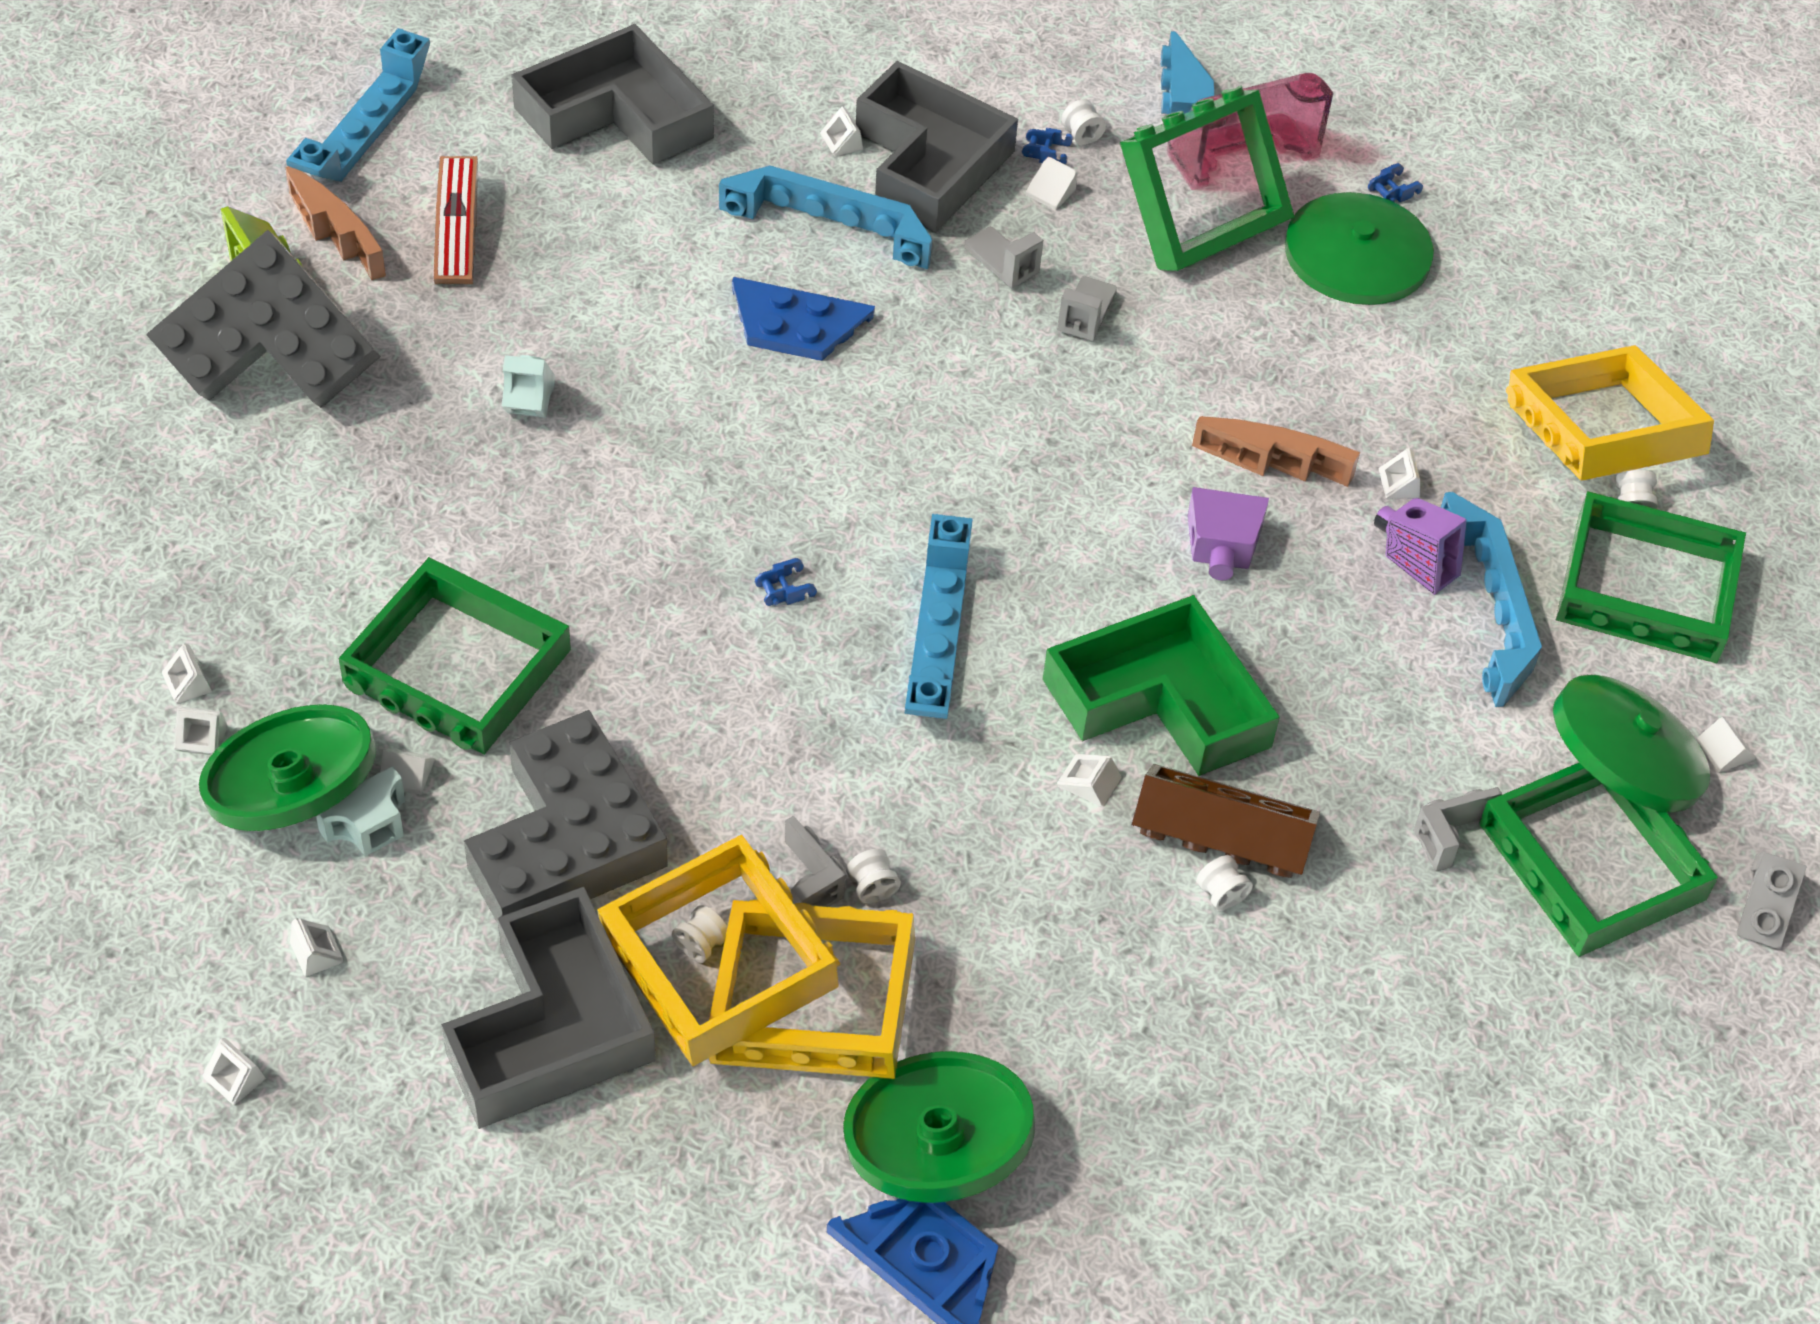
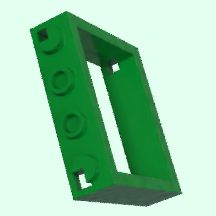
[1120,86,1295,271]
[1555,491,1746,664]
[338,557,571,755]
[1479,763,1718,957]

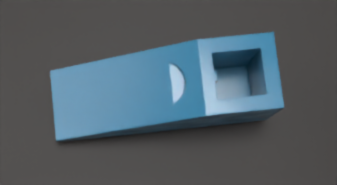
[1160,31,1214,130]

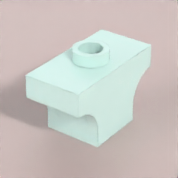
[502,355,556,418]
[316,766,405,857]

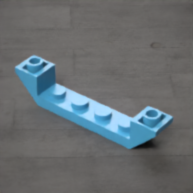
[286,28,430,182]
[719,165,932,269]
[1440,492,1542,707]
[904,514,973,719]

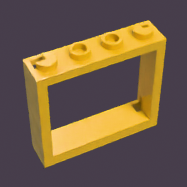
[1506,345,1714,481]
[597,834,841,1067]
[709,899,915,1079]

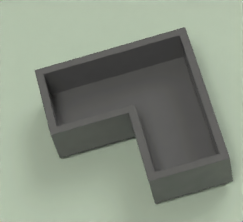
[511,24,714,165]
[855,61,1018,233]
[146,230,381,408]
[464,710,668,923]
[441,887,655,1129]

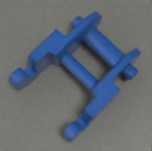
[1022,128,1073,165]
[1368,163,1423,203]
[754,558,817,606]

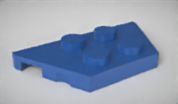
[732,277,875,361]
[826,1199,999,1324]

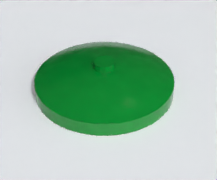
[1285,192,1434,305]
[1553,675,1710,812]
[199,704,376,831]
[843,1051,1035,1203]

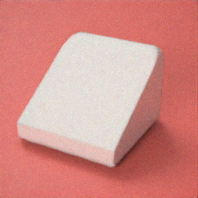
[1025,157,1078,210]
[1057,754,1121,807]

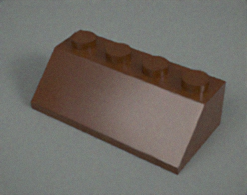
[1131,763,1320,878]

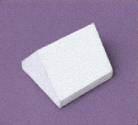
[820,107,863,157]
[1379,448,1420,499]
[162,643,212,704]
[174,706,228,755]
[1696,717,1756,773]
[380,748,435,795]
[290,918,344,977]
[202,1038,266,1105]

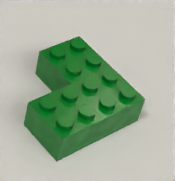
[1042,595,1280,776]

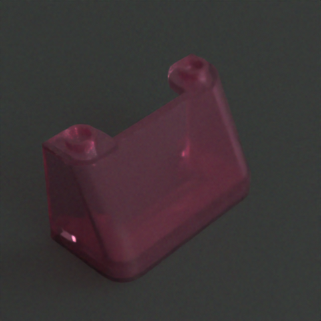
[1166,73,1334,190]

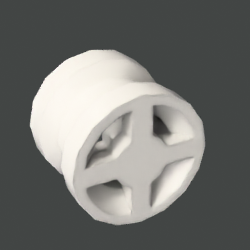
[1061,99,1106,146]
[1616,470,1657,509]
[846,849,901,904]
[1196,855,1253,911]
[672,905,727,963]

